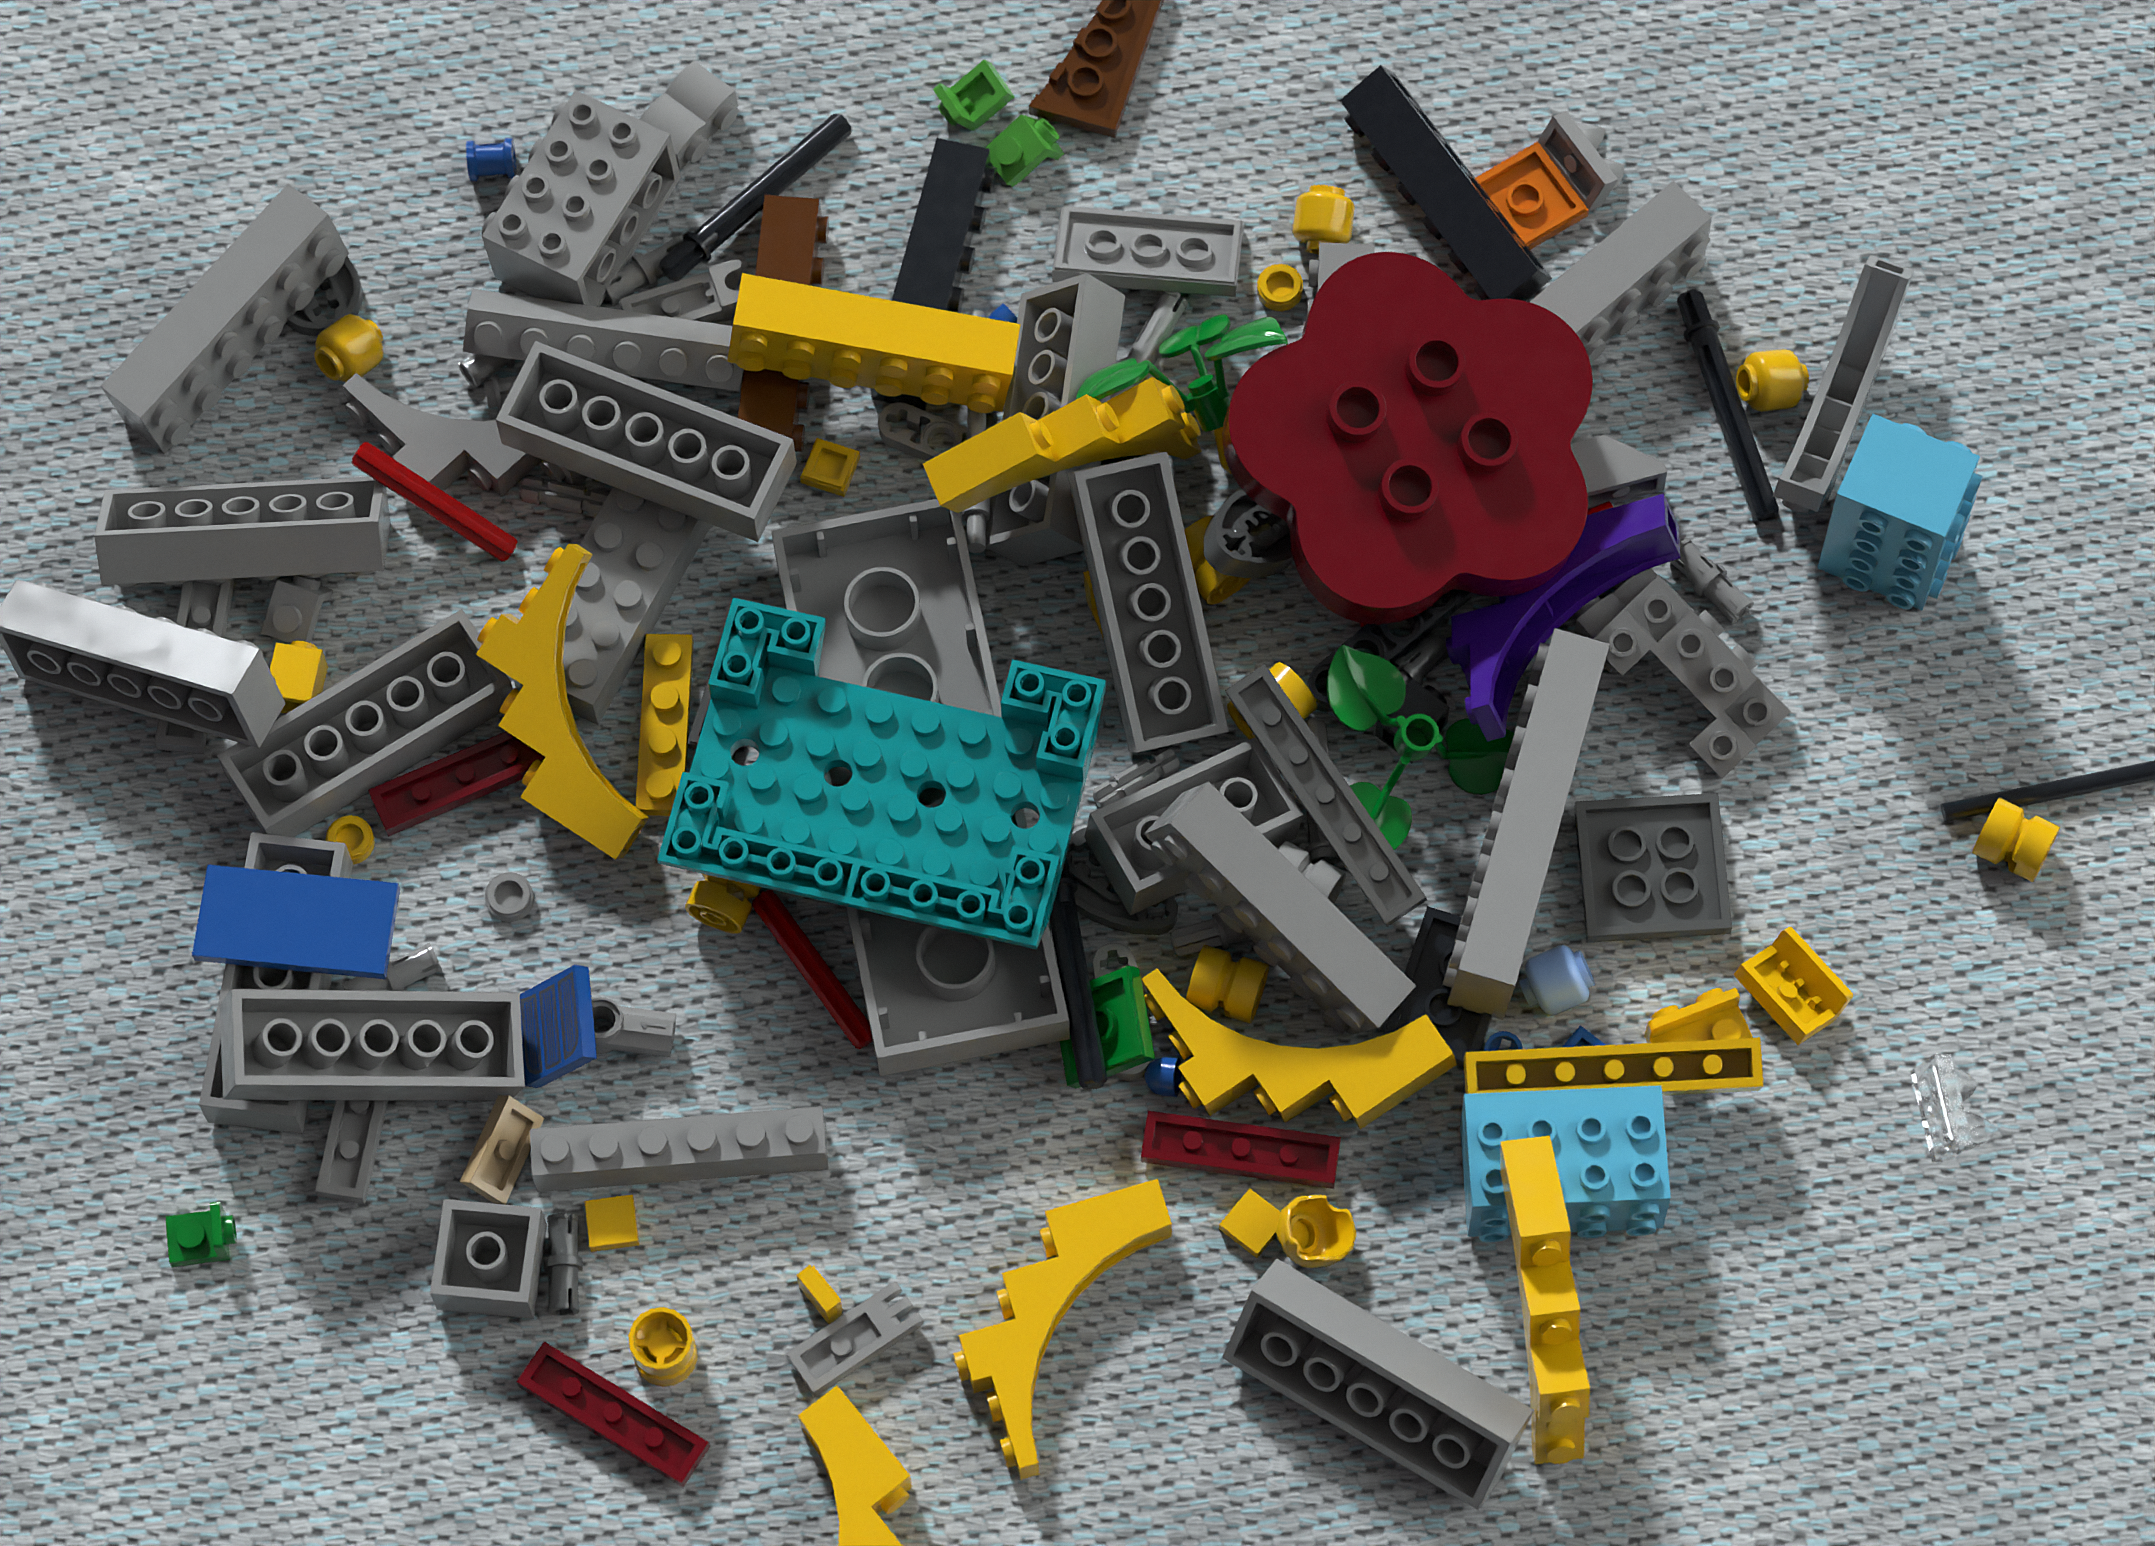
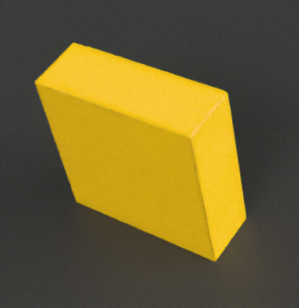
[800,437,861,497]
[1219,1188,1281,1258]
[584,1194,639,1252]
[796,1265,843,1324]

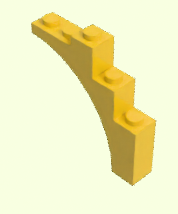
[923,377,1202,513]
[476,544,649,860]
[1142,968,1457,1130]
[1500,1135,1590,1464]
[953,1179,1172,1480]
[798,1385,912,1546]

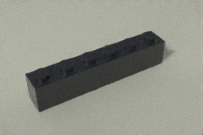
[1339,65,1552,301]
[870,138,997,410]

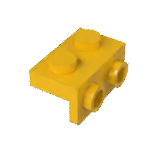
[1733,927,1853,1045]

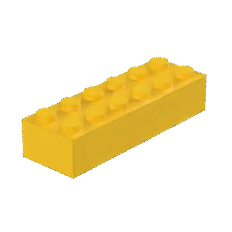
[727,273,1021,413]

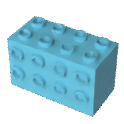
[1817,413,1983,610]
[1460,1085,1671,1242]

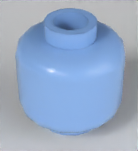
[1519,945,1595,1016]

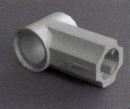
[592,997,676,1057]

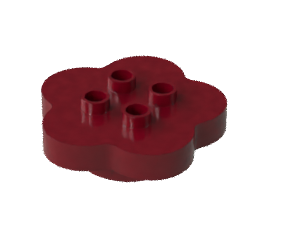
[1222,252,1593,624]

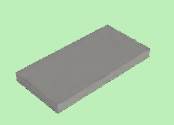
[1052,206,1244,297]

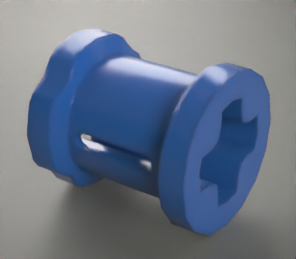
[466,137,517,182]

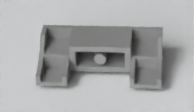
[1593,575,1791,778]

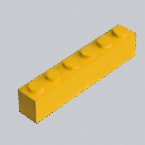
[1464,1037,1764,1096]

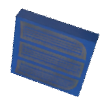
[520,965,597,1088]

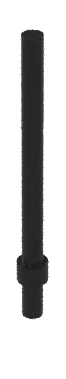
[1941,760,2155,822]

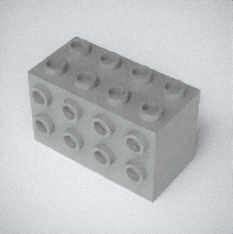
[481,90,681,307]

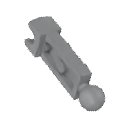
[620,259,743,323]

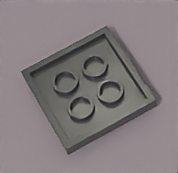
[1574,793,1732,943]

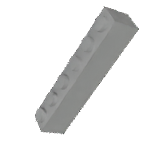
[462,289,743,392]
[530,1106,829,1192]

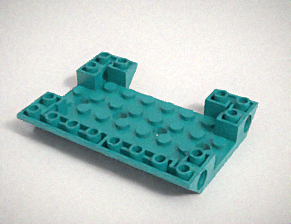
[657,598,1106,949]

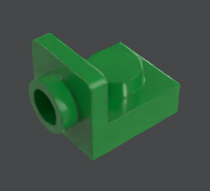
[165,1201,237,1267]

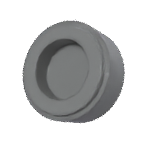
[485,872,534,922]

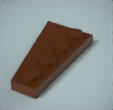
[1028,0,1164,138]

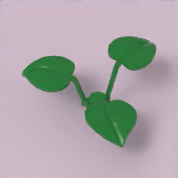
[1076,314,1288,431]
[1327,645,1514,850]

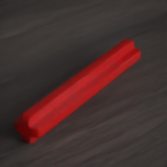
[351,442,518,562]
[752,890,873,1049]

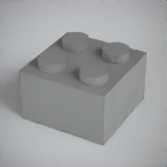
[430,1199,547,1319]

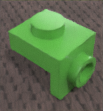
[933,59,1015,131]
[985,114,1064,186]

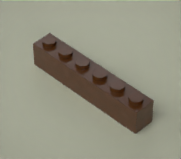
[738,195,829,452]

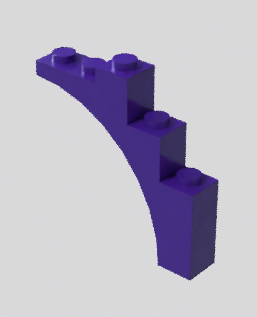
[1446,493,1681,742]

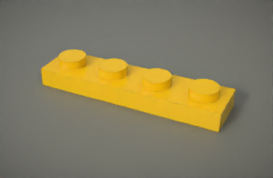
[635,634,694,816]

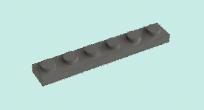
[1225,664,1427,927]

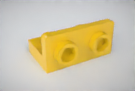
[1644,988,1753,1043]

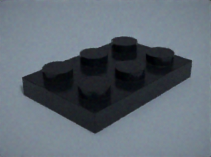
[1383,906,1492,1068]

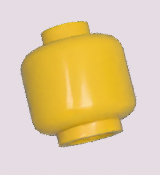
[1292,185,1355,255]
[314,314,384,382]
[1736,349,1809,412]

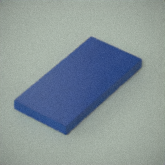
[192,865,400,980]

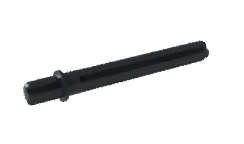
[659,114,852,281]
[1677,289,1779,521]
[1050,855,1108,1090]

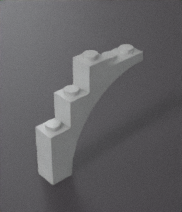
[1773,255,1914,513]
[343,374,588,497]

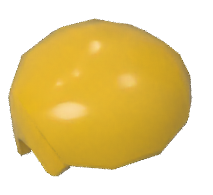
[1276,1195,1357,1268]

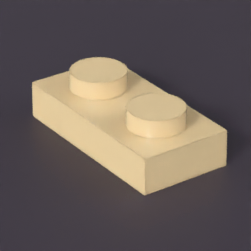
[459,1095,544,1205]

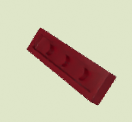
[368,731,545,837]
[1141,1111,1341,1189]
[517,1341,710,1488]

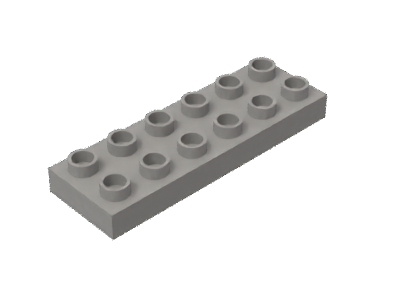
[771,499,1070,1077]

